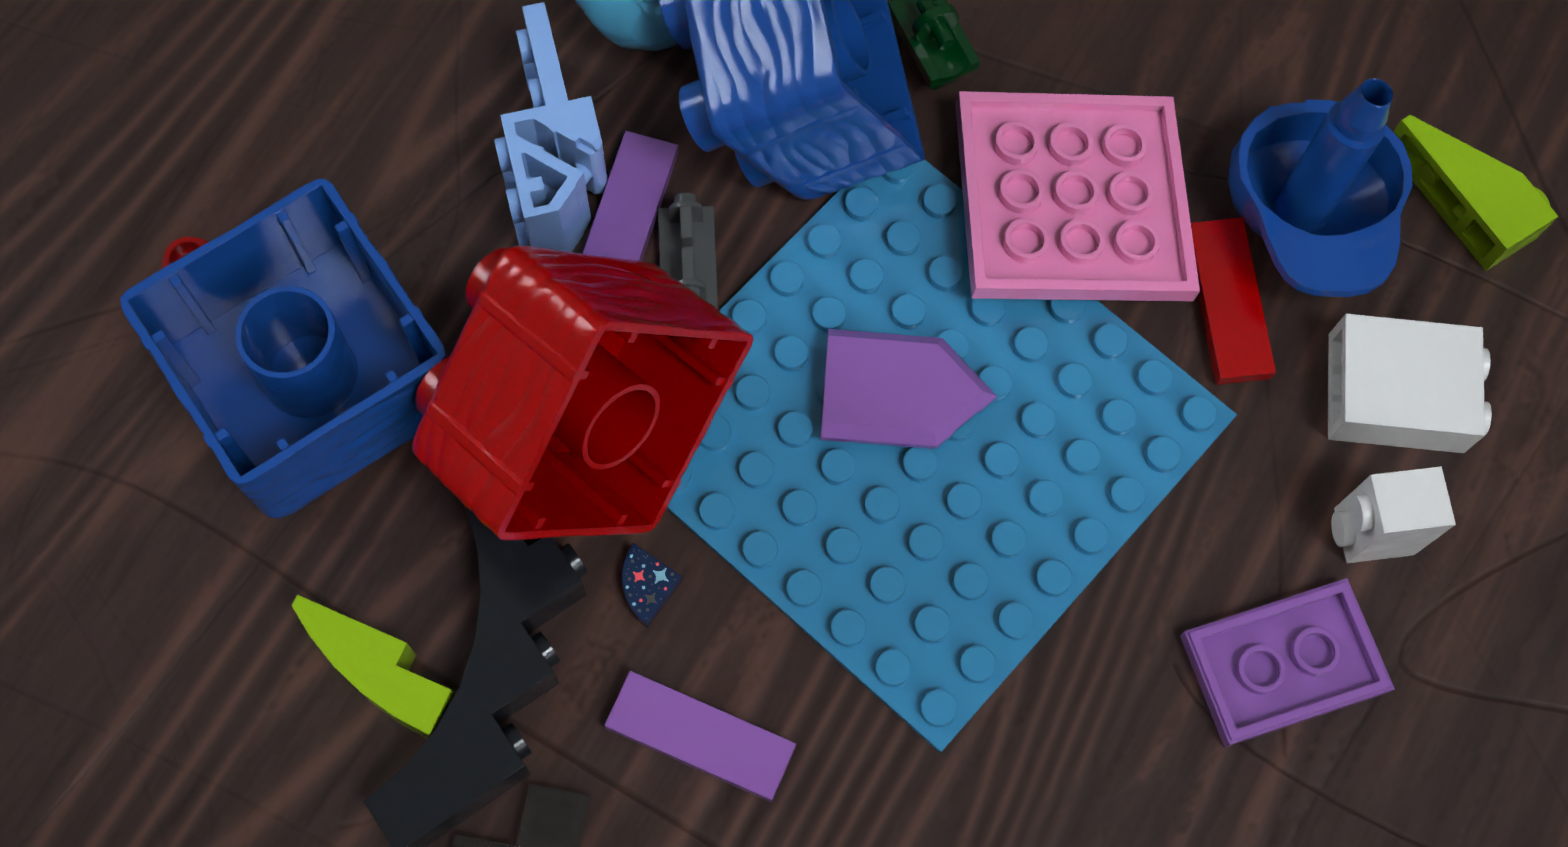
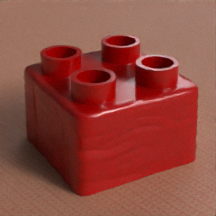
[412,245,754,540]

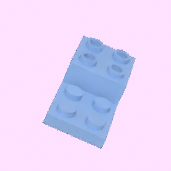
[494,2,608,252]

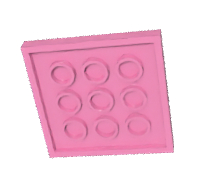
[955,91,1200,301]

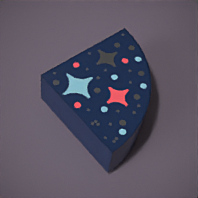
[622,543,682,628]

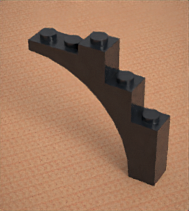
[363,505,588,847]

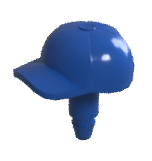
[1228,78,1413,297]

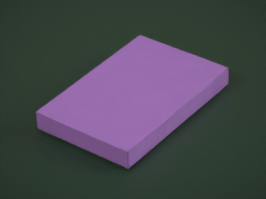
[1180,578,1395,748]

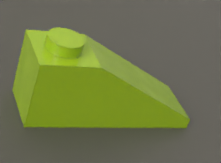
[1393,115,1559,271]

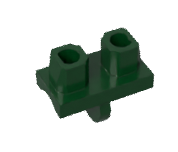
[888,0,980,90]

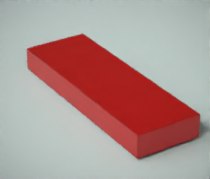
[1191,218,1276,385]

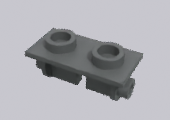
[658,193,718,309]

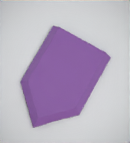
[820,329,997,449]

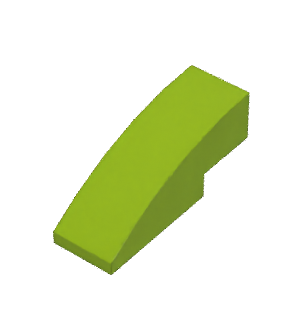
[291,595,455,739]

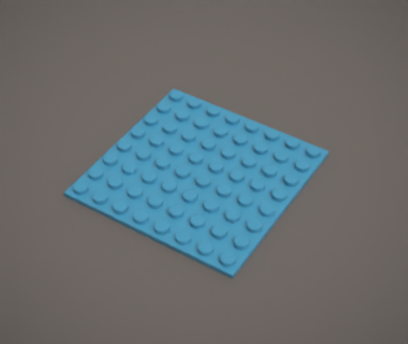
[667,160,1237,754]

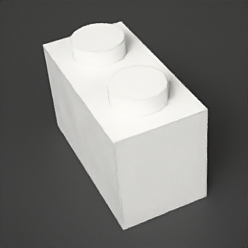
[1331,466,1456,563]

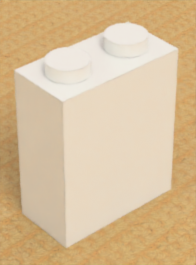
[1328,314,1492,453]

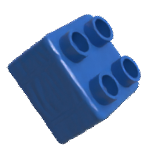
[659,0,925,200]
[120,179,449,519]

